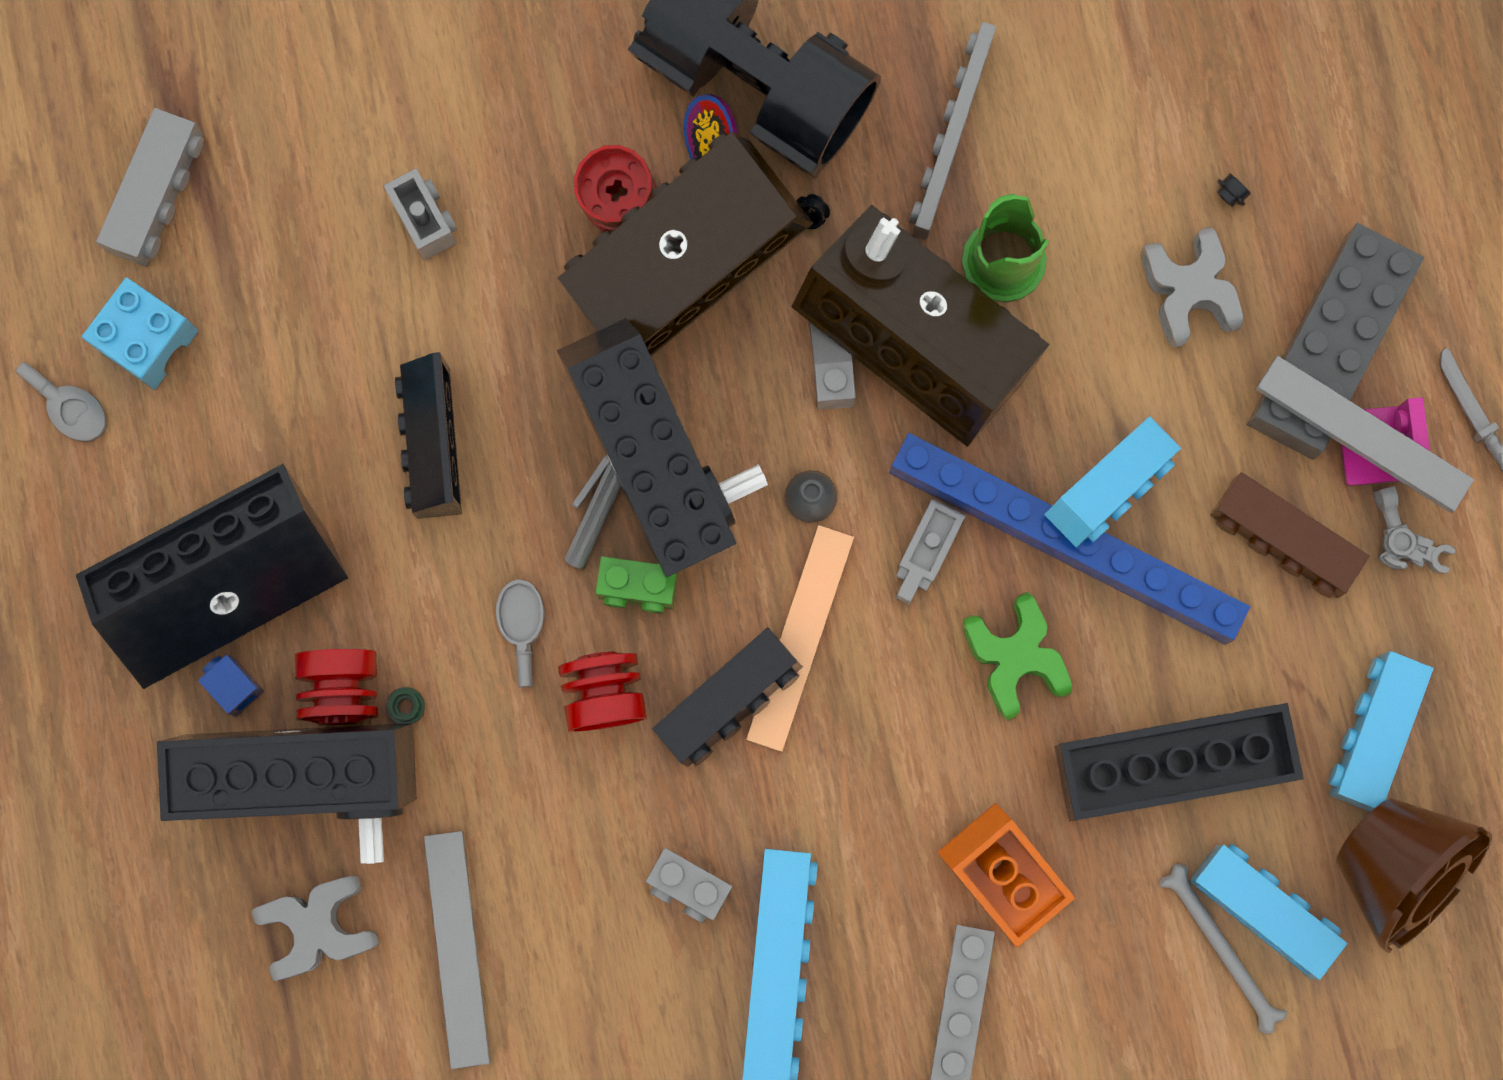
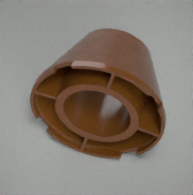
[1336,798,1492,953]

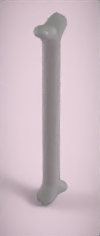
[1159,863,1287,1034]

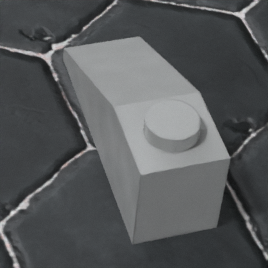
[809,322,856,410]

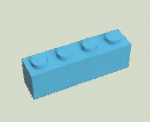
[1044,416,1181,548]
[1328,651,1434,812]
[1189,844,1348,980]

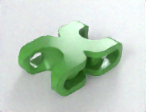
[962,592,1072,721]

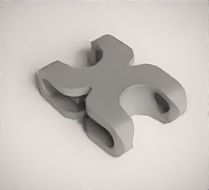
[1141,227,1243,348]
[251,876,380,981]

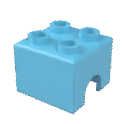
[81,277,199,390]

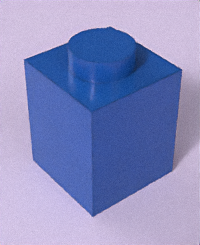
[198,654,264,717]

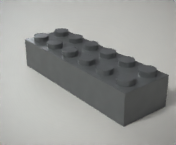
[1246,223,1424,460]

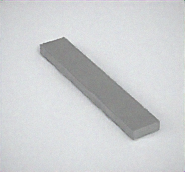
[1255,356,1474,513]
[424,831,491,1069]

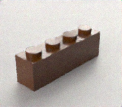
[1210,472,1370,598]

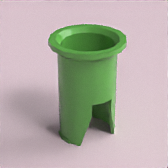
[961,194,1049,303]

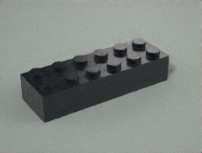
[1054,703,1304,822]

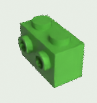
[596,556,678,614]

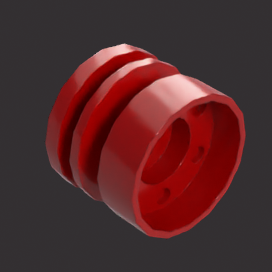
[574,145,657,232]
[295,649,378,725]
[558,651,647,732]

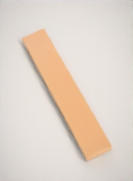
[746,525,854,752]

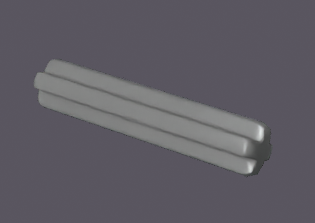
[565,464,621,569]

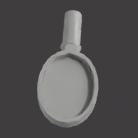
[16,362,107,442]
[496,580,545,688]

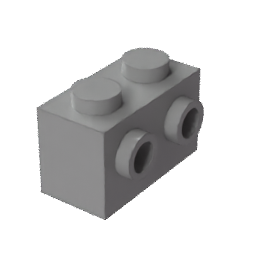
[383,168,458,261]
[646,848,733,923]

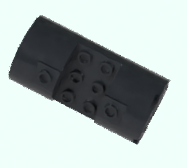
[628,0,881,179]

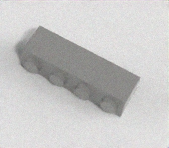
[96,108,204,267]

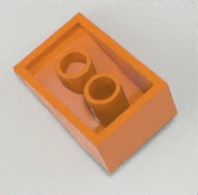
[937,803,1075,948]

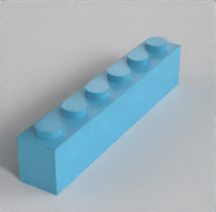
[742,849,818,1080]

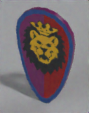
[683,94,738,160]

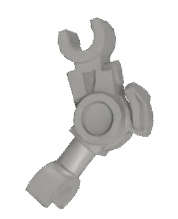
[1373,486,1456,574]

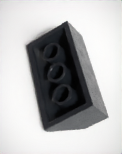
[395,352,462,519]

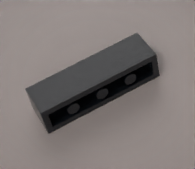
[652,627,803,767]

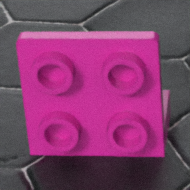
[1341,397,1430,486]

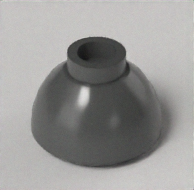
[785,470,837,522]

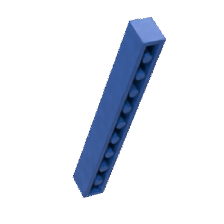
[889,433,1251,645]

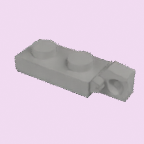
[895,499,966,605]

